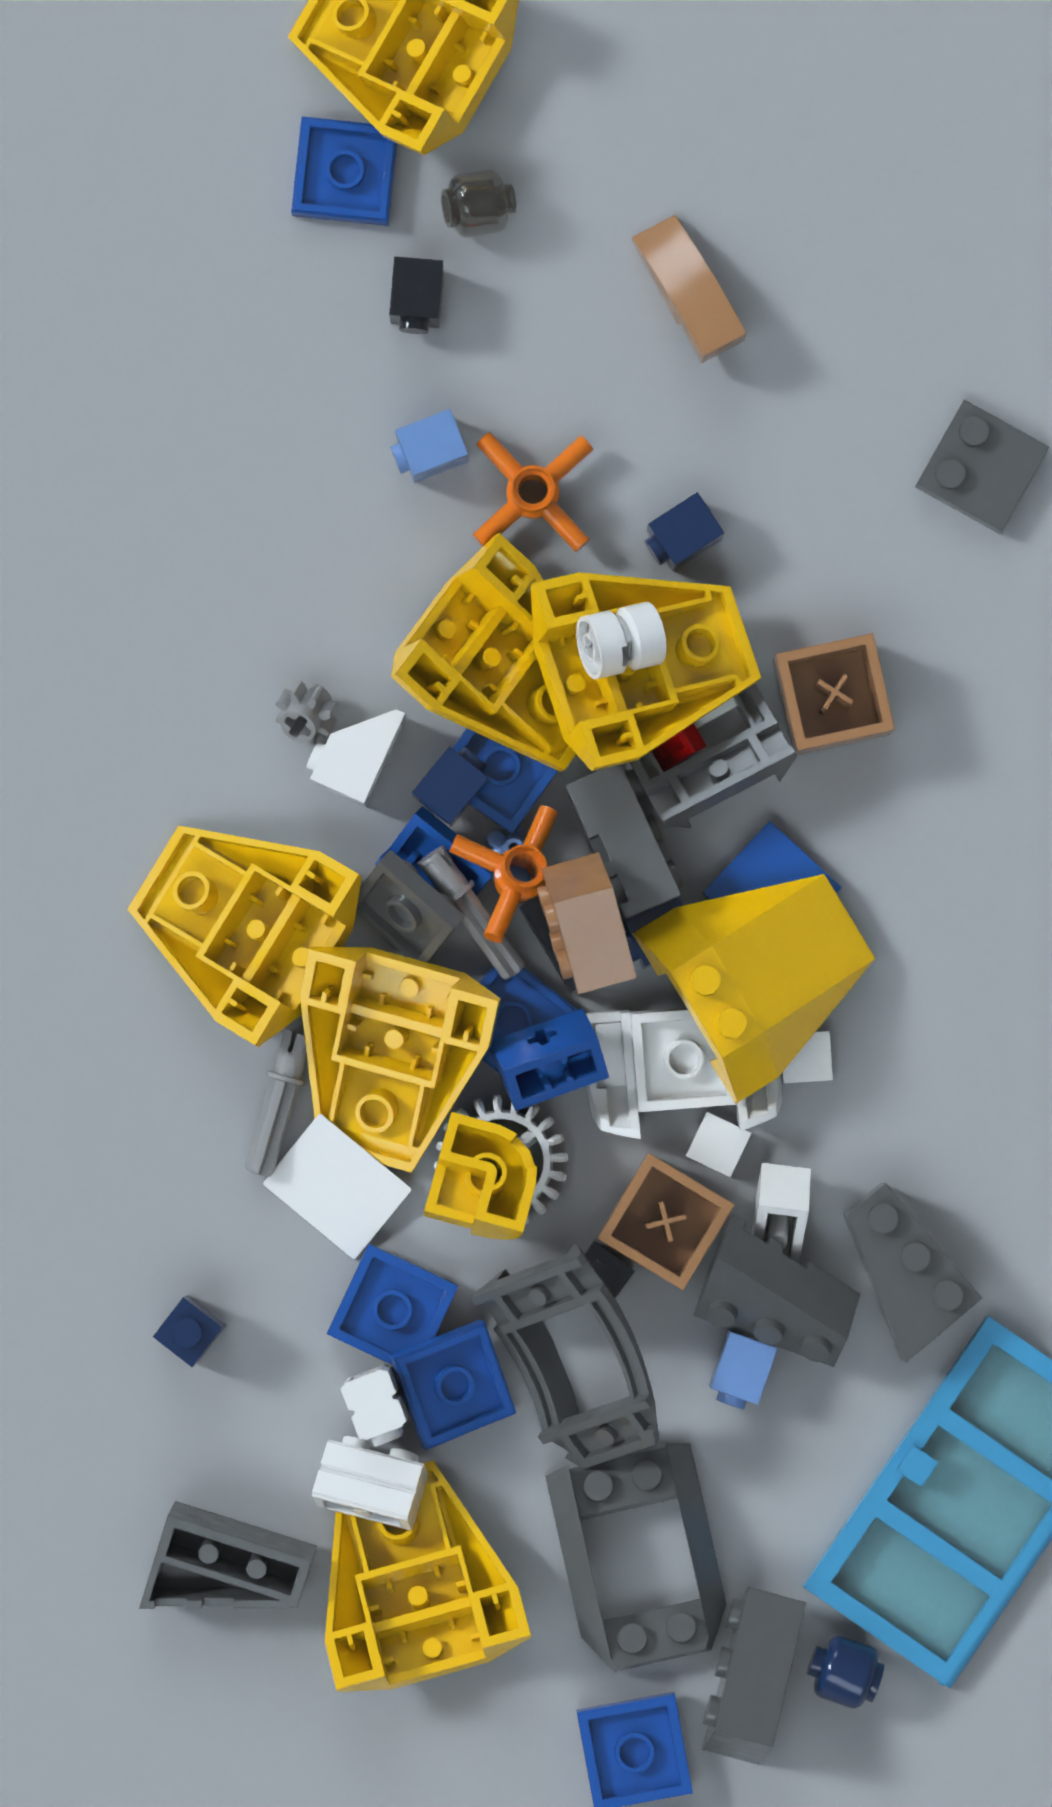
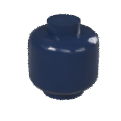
[807,1636,884,1709]

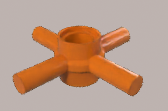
[472,432,594,552]
[449,805,558,943]

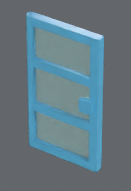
[802,1315,1052,1689]

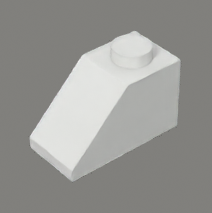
[306,709,406,807]
[751,1163,811,1264]

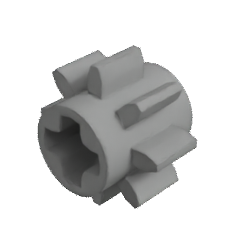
[275,680,338,744]

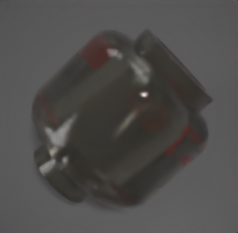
[441,169,516,238]

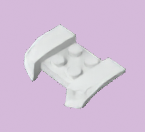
[586,1007,782,1139]

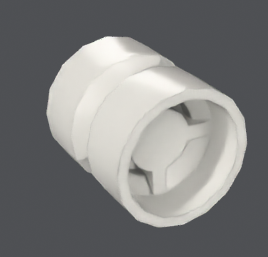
[576,601,667,680]

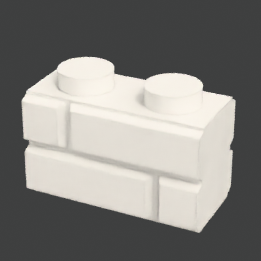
[341,1364,409,1447]
[312,1436,428,1531]

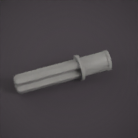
[417,845,524,980]
[245,1029,307,1177]

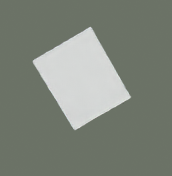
[263,1114,411,1259]

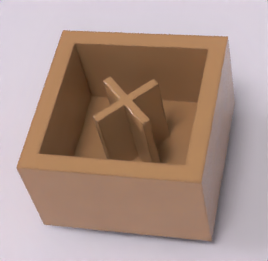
[773,633,895,756]
[537,852,637,995]
[596,1153,735,1290]

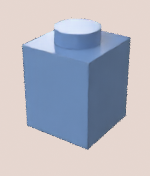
[390,409,469,483]
[709,1330,777,1410]

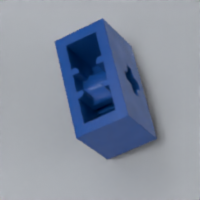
[491,1008,610,1111]

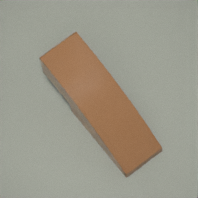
[632,215,747,364]

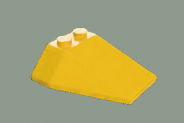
[288,0,519,156]
[391,533,576,772]
[531,572,761,771]
[127,825,362,1047]
[632,874,875,1104]
[299,947,501,1173]
[325,1460,532,1692]

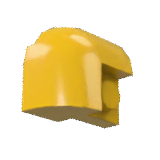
[423,1112,537,1240]

